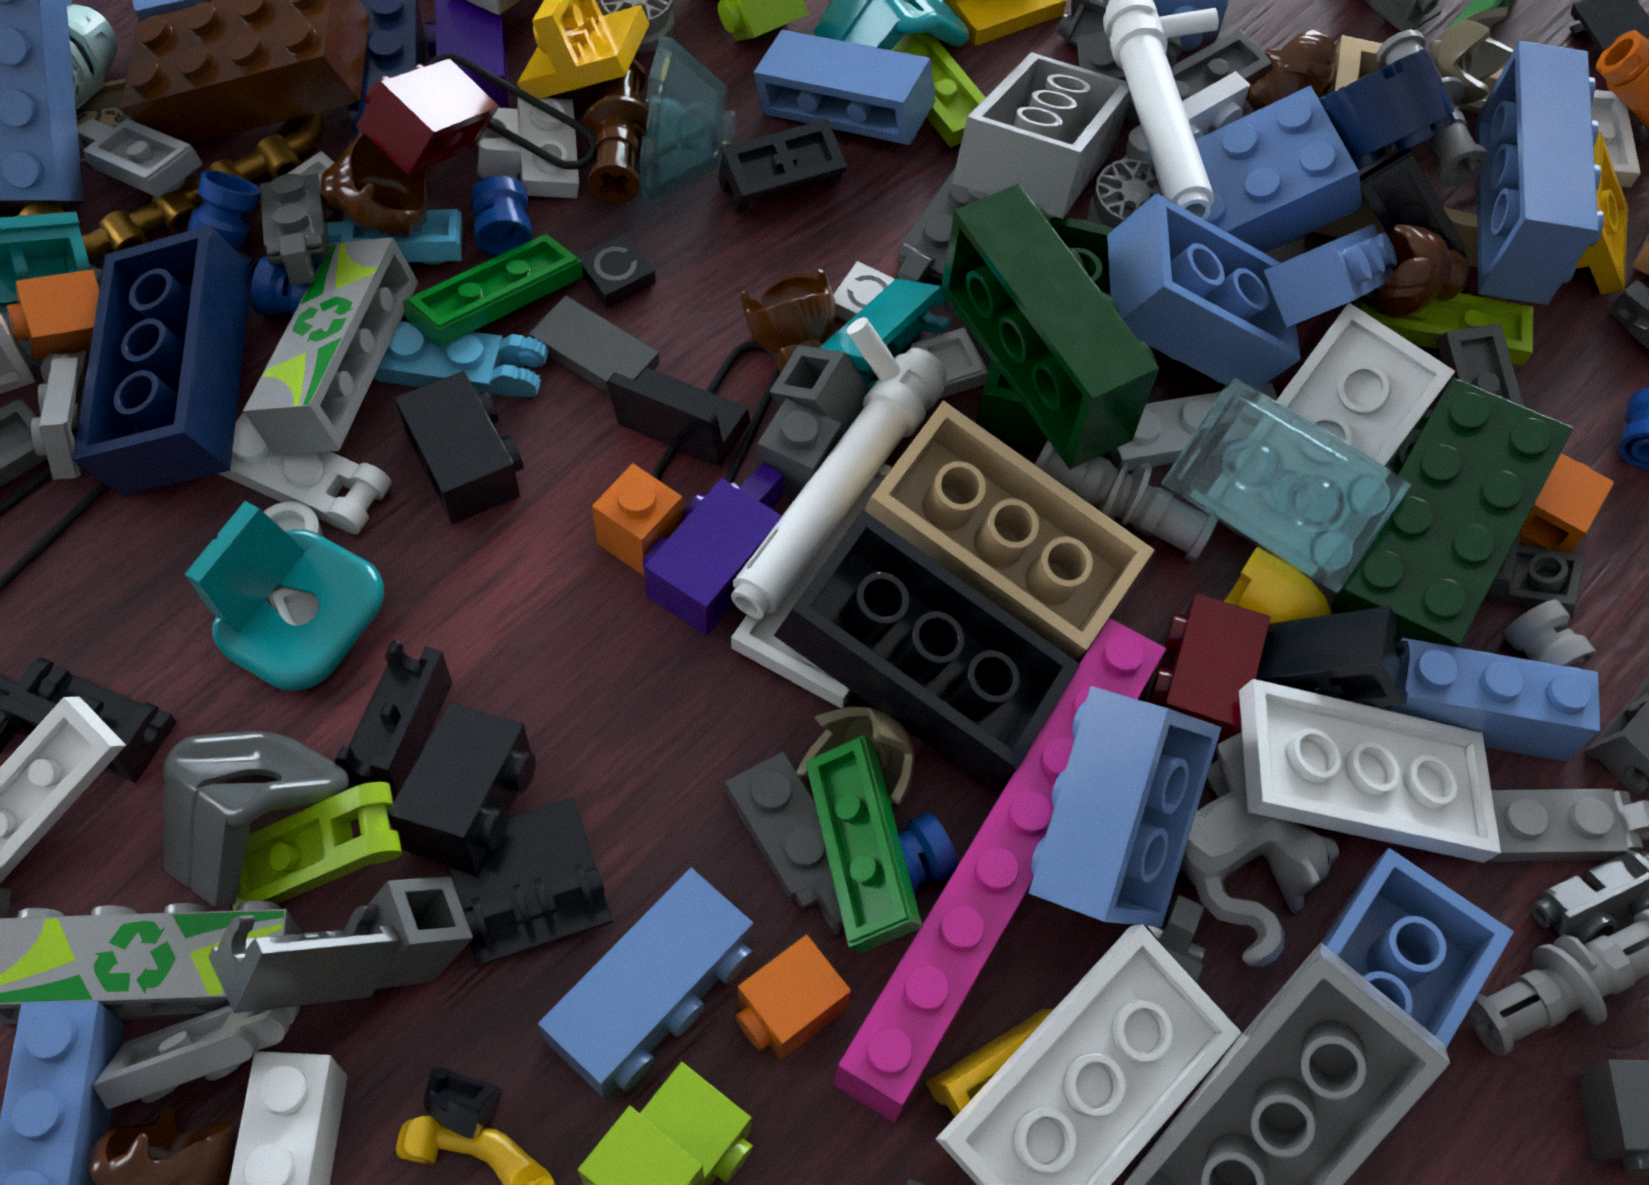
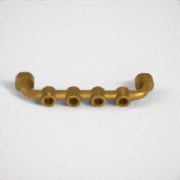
[18,111,325,259]

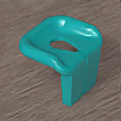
[813,0,969,50]
[185,501,385,691]

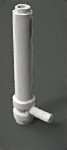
[1103,0,1219,220]
[731,317,947,619]

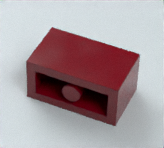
[356,58,500,175]
[1148,593,1271,750]

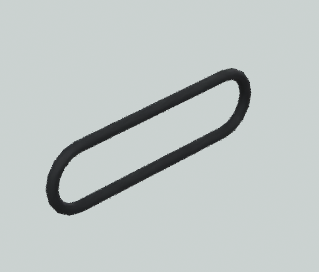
[426,54,596,170]

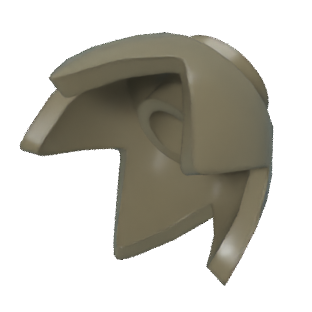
[1430,7,1514,109]
[796,706,915,806]

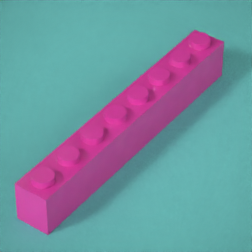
[833,618,1166,1124]

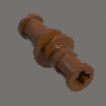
[582,58,654,204]

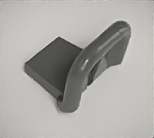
[162,731,349,907]

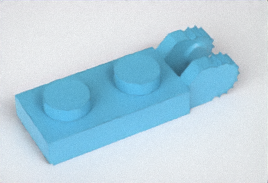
[374,321,549,398]

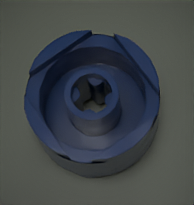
[1319,46,1456,170]

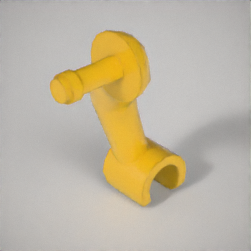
[395,1116,555,1185]

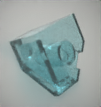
[640,36,736,200]

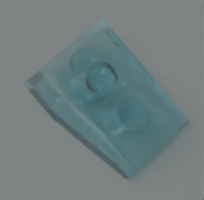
[1161,377,1411,593]

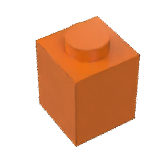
[6,269,100,360]
[1521,453,1614,552]
[592,463,683,577]
[735,934,851,1061]

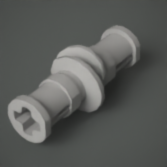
[1376,30,1488,187]
[1035,440,1219,562]
[1467,909,1649,1057]

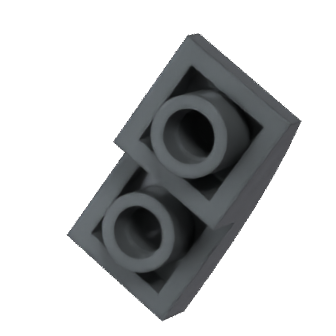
[1486,531,1586,618]

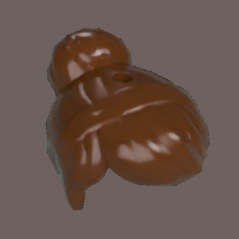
[1245,29,1337,111]
[320,133,429,238]
[1359,224,1470,318]
[741,269,836,372]
[86,1107,233,1185]

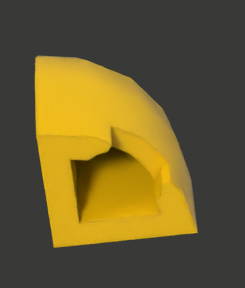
[1223,547,1332,624]

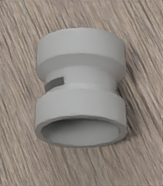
[1503,599,1597,669]

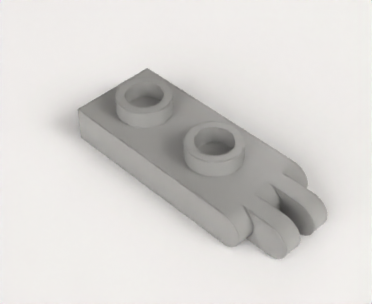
[92,1005,300,1109]

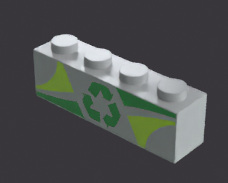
[243,237,419,455]
[0,901,302,1025]

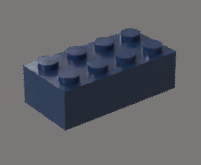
[73,225,253,497]

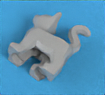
[1179,732,1339,967]

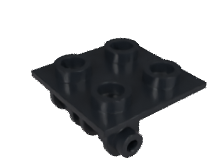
[448,797,613,967]

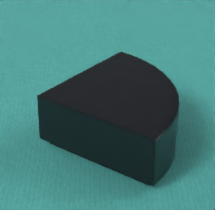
[423,1067,502,1140]

